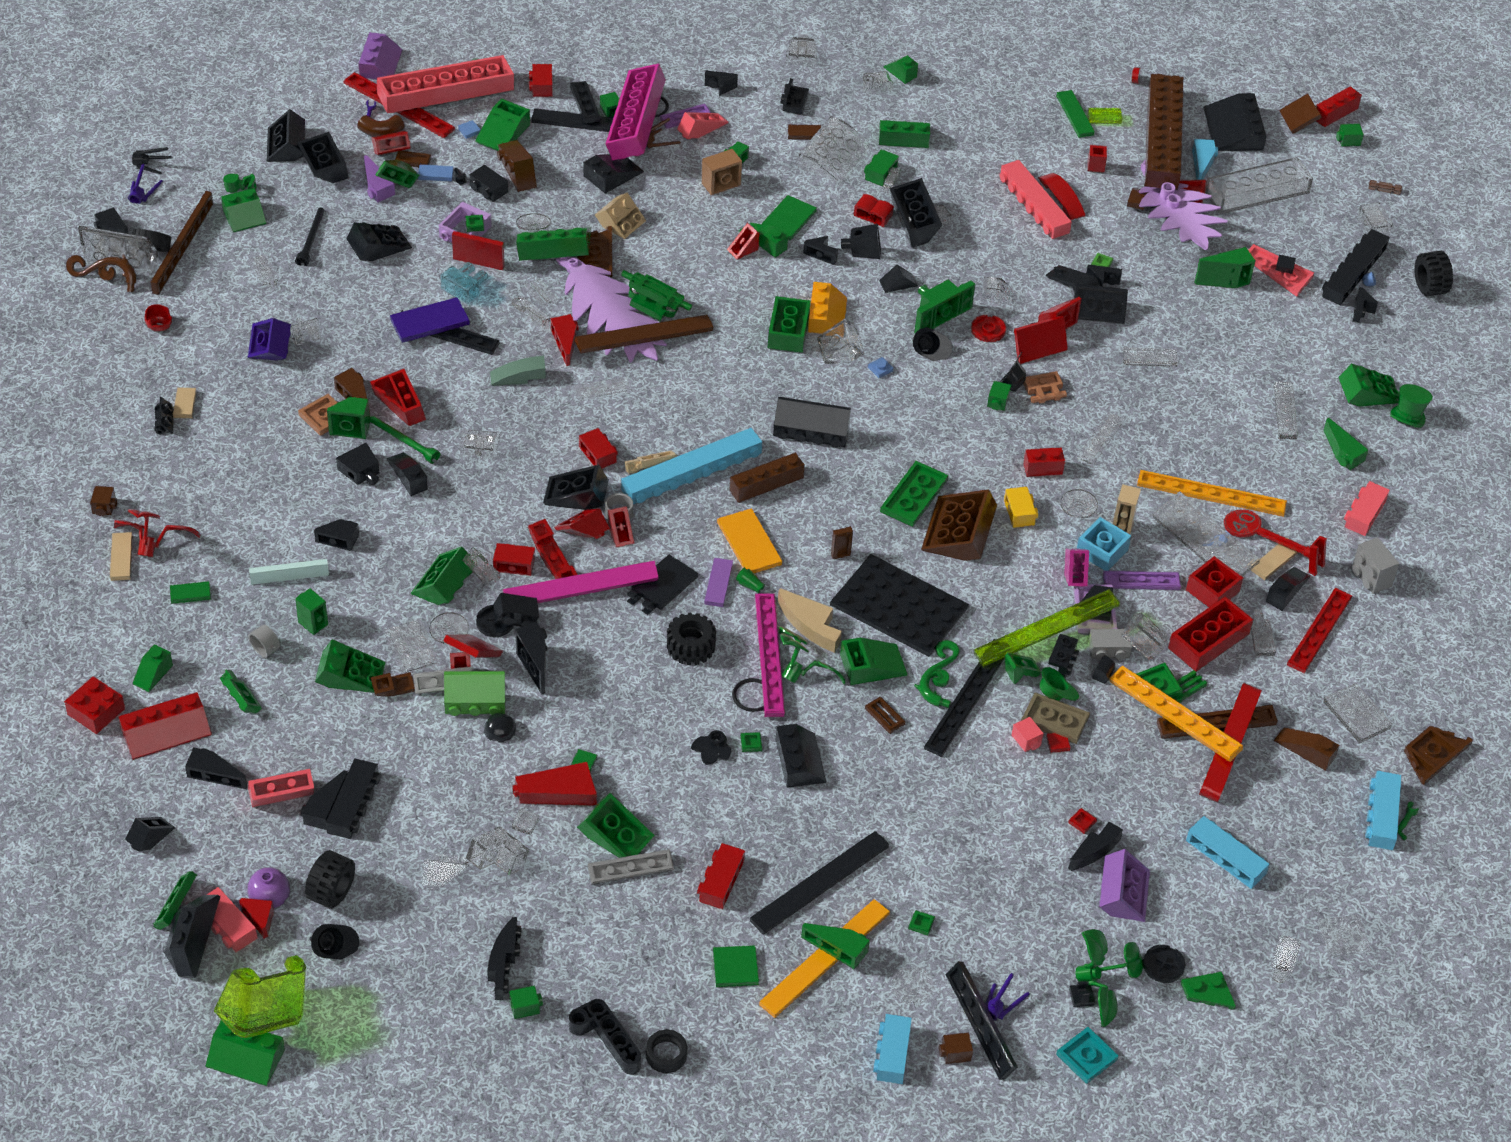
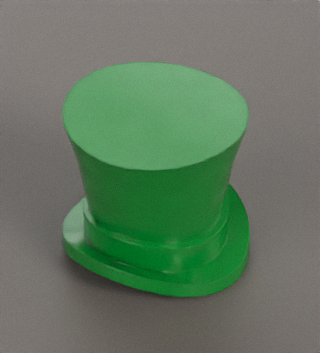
[1390,384,1433,428]

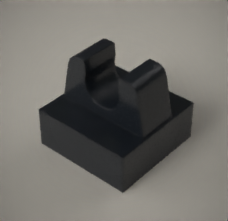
[1069,981,1095,1007]

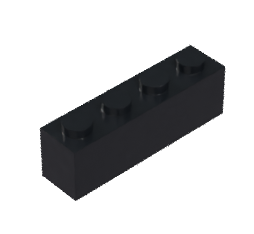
[326,758,381,839]

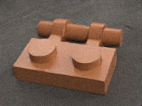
[1023,371,1067,404]

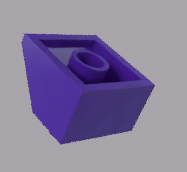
[248,318,291,361]

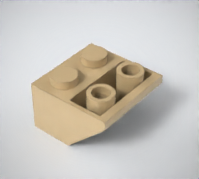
[595,192,646,239]

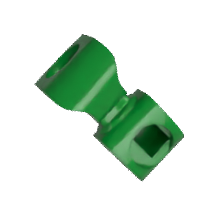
[223,174,257,193]

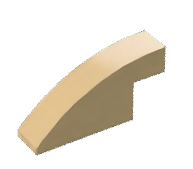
[778,588,842,653]

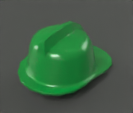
[1039,667,1079,701]

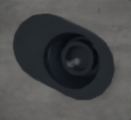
[912,327,952,361]
[1000,352,1026,392]
[310,924,359,960]

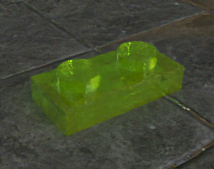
[1087,108,1122,124]

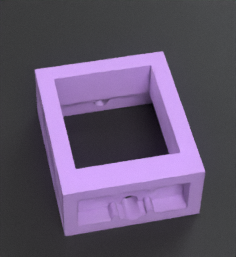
[439,202,491,243]

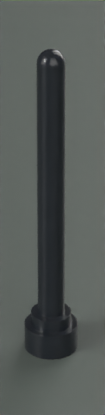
[295,207,324,266]

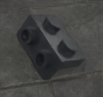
[780,78,809,114]
[1048,634,1079,678]

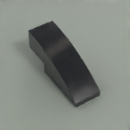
[1068,822,1123,871]

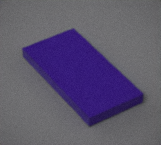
[390,297,470,343]

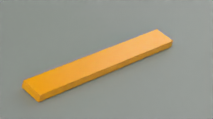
[1137,470,1287,517]
[1109,665,1243,762]
[759,899,890,1018]

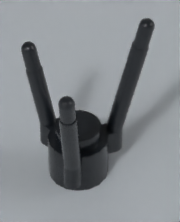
[132,147,172,174]

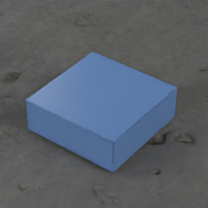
[458,120,481,139]

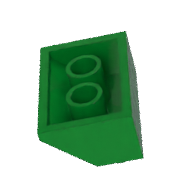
[879,120,930,148]
[410,546,477,605]
[205,1018,285,1086]

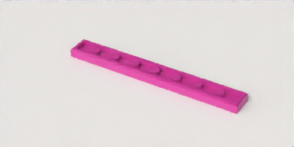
[503,560,659,603]
[755,594,785,717]

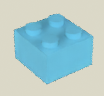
[1077,517,1131,571]

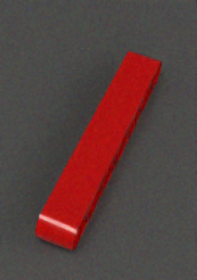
[1199,683,1262,802]

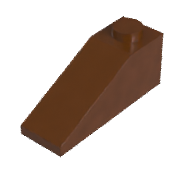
[334,367,370,413]
[1274,727,1340,771]

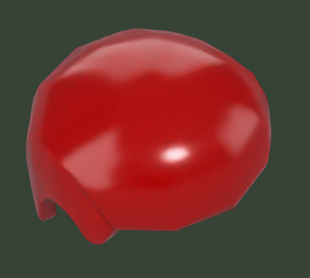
[144,304,172,332]

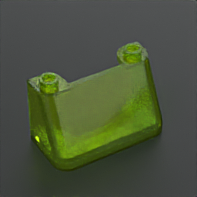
[214,955,306,1038]

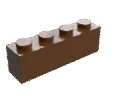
[729,452,805,503]

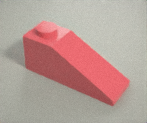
[677,112,728,139]

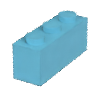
[873,1014,912,1084]

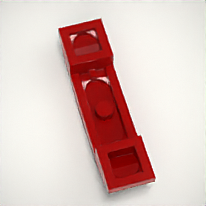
[1038,173,1085,220]
[528,519,578,579]

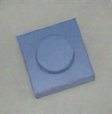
[868,357,893,378]

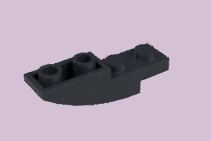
[487,917,521,1000]

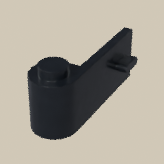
[1046,265,1100,291]

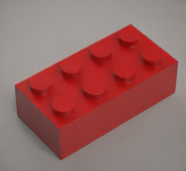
[1168,596,1253,672]

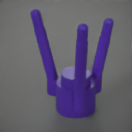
[128,164,163,204]
[985,973,1030,1021]

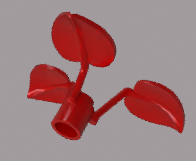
[114,509,201,558]

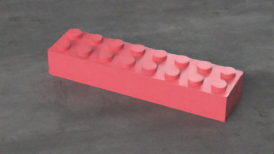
[377,55,514,113]

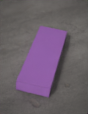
[660,104,711,129]
[704,558,733,607]

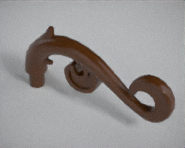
[66,254,137,292]

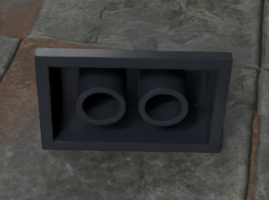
[266,109,305,162]
[297,132,349,183]
[775,724,827,788]

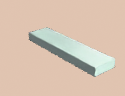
[249,559,329,585]

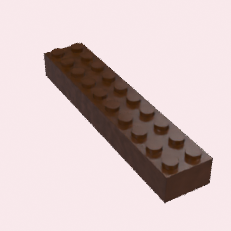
[1144,73,1184,190]

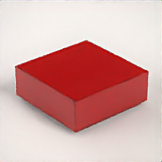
[1046,733,1070,753]
[1068,808,1097,834]

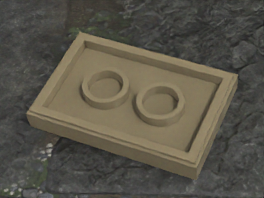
[1021,693,1090,744]

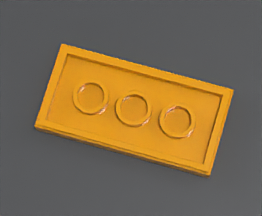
[717,508,782,573]

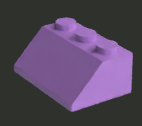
[358,32,402,80]
[1099,849,1150,922]

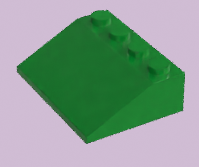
[516,227,591,261]

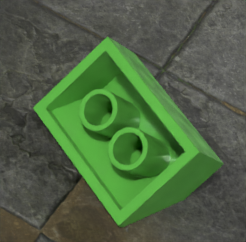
[444,671,506,716]

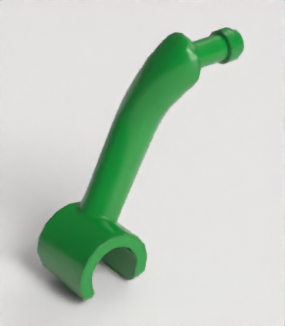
[1397,801,1419,841]

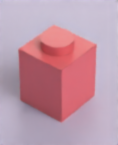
[1012,717,1044,752]

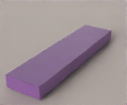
[1103,571,1181,590]

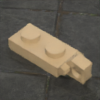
[625,450,677,474]

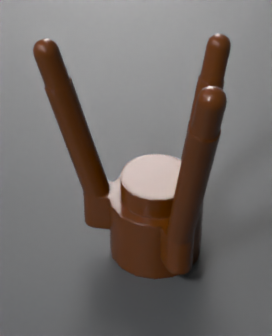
[646,118,681,149]

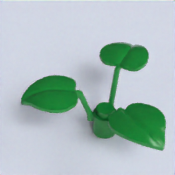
[779,626,846,684]
[1075,929,1143,1027]

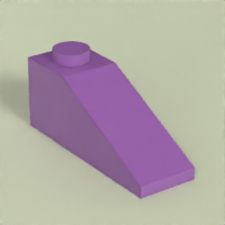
[364,155,395,202]

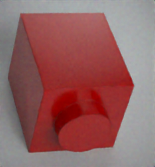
[1087,145,1107,172]

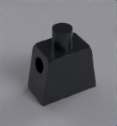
[841,224,881,259]
[336,443,380,485]

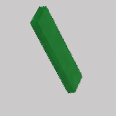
[1056,90,1095,138]

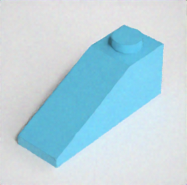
[1192,139,1218,180]

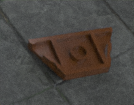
[577,226,612,277]
[1404,726,1473,785]

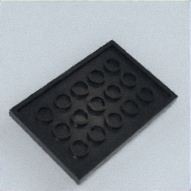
[830,554,969,657]

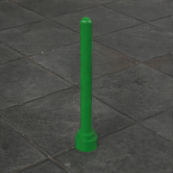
[370,416,440,464]

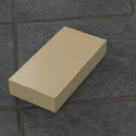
[173,388,196,418]

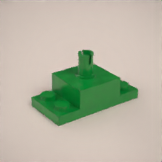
[914,279,975,333]

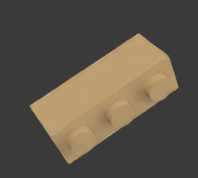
[1113,484,1141,535]

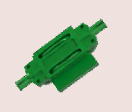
[621,270,693,321]

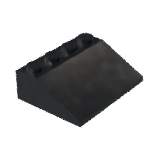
[1203,93,1266,151]

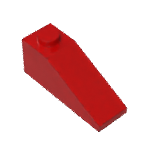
[550,314,579,366]

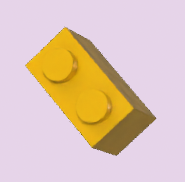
[1004,487,1038,528]

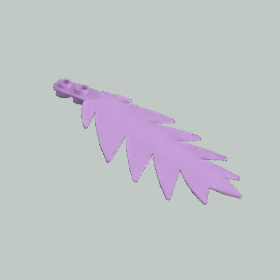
[1139,160,1228,250]
[555,256,667,363]

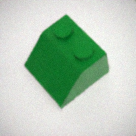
[221,188,266,233]
[327,397,370,439]

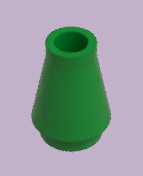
[736,567,765,594]

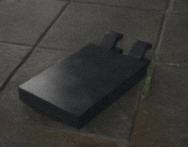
[627,554,698,615]

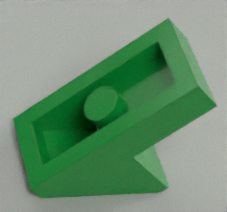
[1005,652,1041,684]

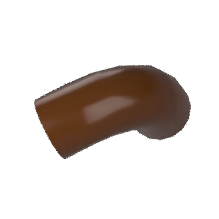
[357,115,405,137]

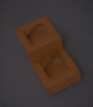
[1127,187,1147,210]
[371,672,415,697]

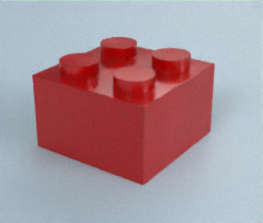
[1186,556,1243,607]
[64,676,125,734]

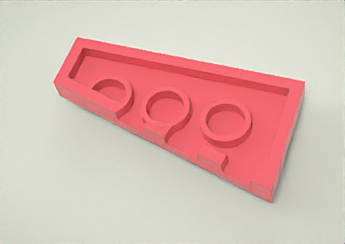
[1248,244,1314,297]

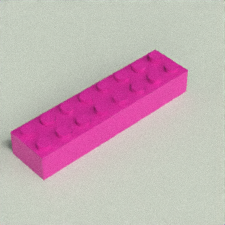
[605,63,666,160]

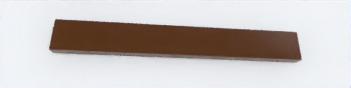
[151,191,213,295]
[575,315,714,354]

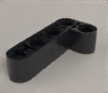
[569,999,641,1075]

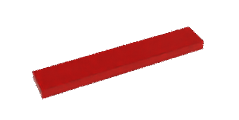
[1287,588,1352,674]

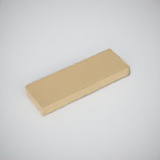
[110,532,132,581]
[1250,537,1299,580]

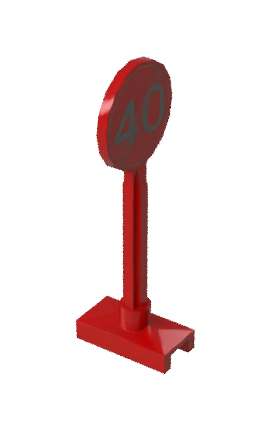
[1224,510,1327,576]

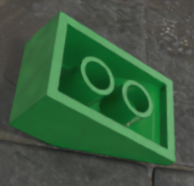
[577,793,655,858]

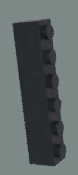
[1321,229,1390,306]

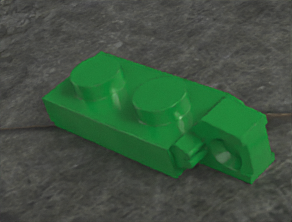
[220,669,262,713]

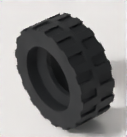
[130,229,172,252]

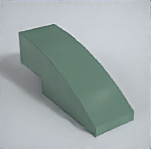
[490,356,546,386]

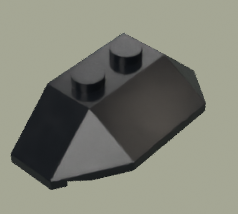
[164,895,221,978]

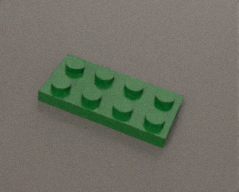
[880,461,949,527]

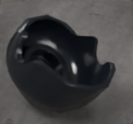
[484,713,516,743]

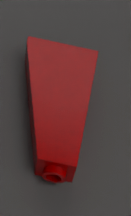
[512,762,597,806]

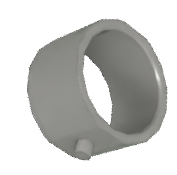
[604,493,634,519]
[248,624,280,658]

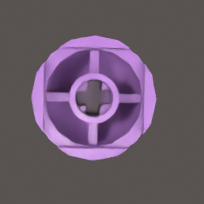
[248,867,290,908]

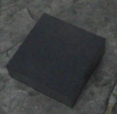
[1275,254,1296,274]

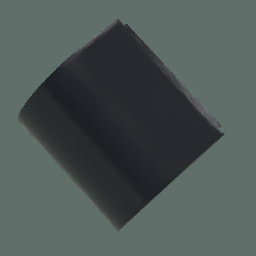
[1092,656,1116,684]

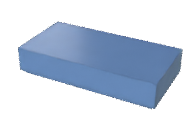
[418,165,454,181]

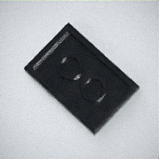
[1074,284,1128,324]

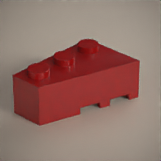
[370,369,426,426]

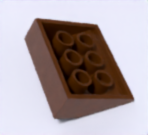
[921,489,997,561]

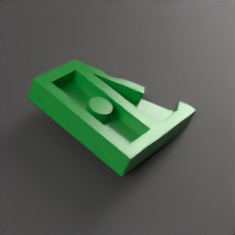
[1181,971,1236,1010]

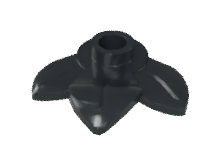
[691,730,731,765]

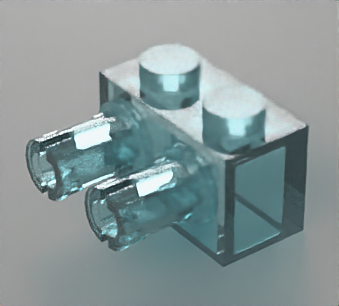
[440,262,488,305]

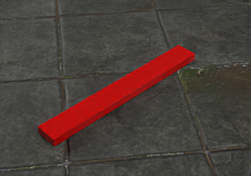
[343,72,455,138]

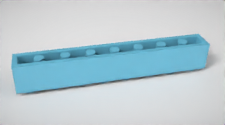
[621,428,762,504]

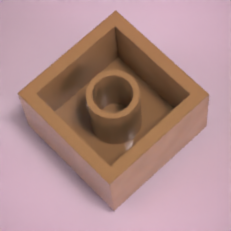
[702,149,742,195]

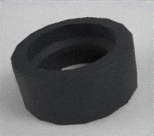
[646,1029,688,1073]

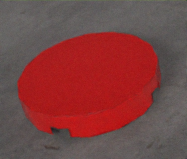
[971,315,1006,342]

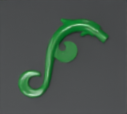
[914,640,960,708]

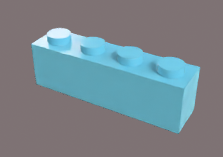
[1365,771,1401,850]
[1186,816,1269,889]

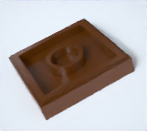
[1279,93,1322,134]

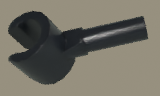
[454,167,467,186]

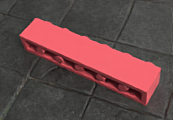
[1000,160,1072,239]

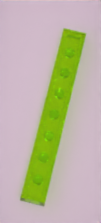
[974,589,1120,667]

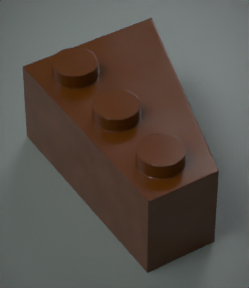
[497,140,537,192]

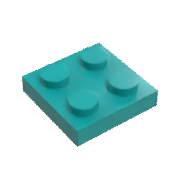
[1056,1027,1119,1084]

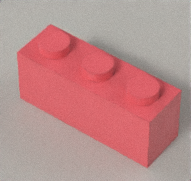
[1344,481,1390,536]
[248,769,314,807]
[207,887,257,952]

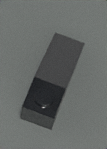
[387,452,428,496]
[1266,567,1311,611]
[185,747,247,789]
[300,770,348,830]

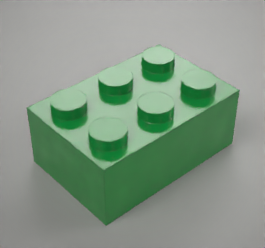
[767,296,811,353]

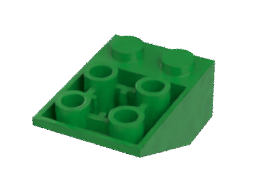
[475,98,530,151]
[1194,247,1256,288]
[1338,363,1399,407]
[840,637,907,685]
[315,639,386,693]

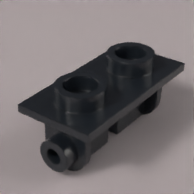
[154,397,174,435]

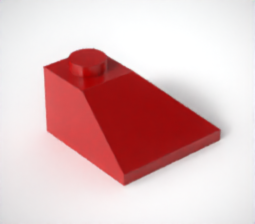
[1038,297,1081,329]
[554,508,610,539]

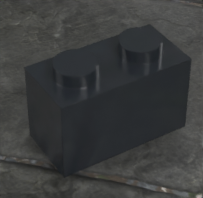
[469,165,508,202]
[493,593,539,627]

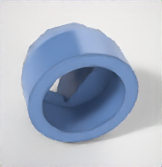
[1362,272,1376,286]

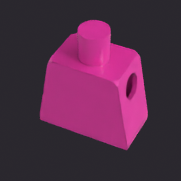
[1064,548,1089,586]

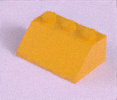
[808,282,847,336]

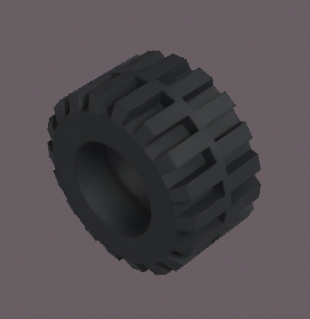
[1414,250,1453,297]
[667,613,716,665]
[305,850,355,909]

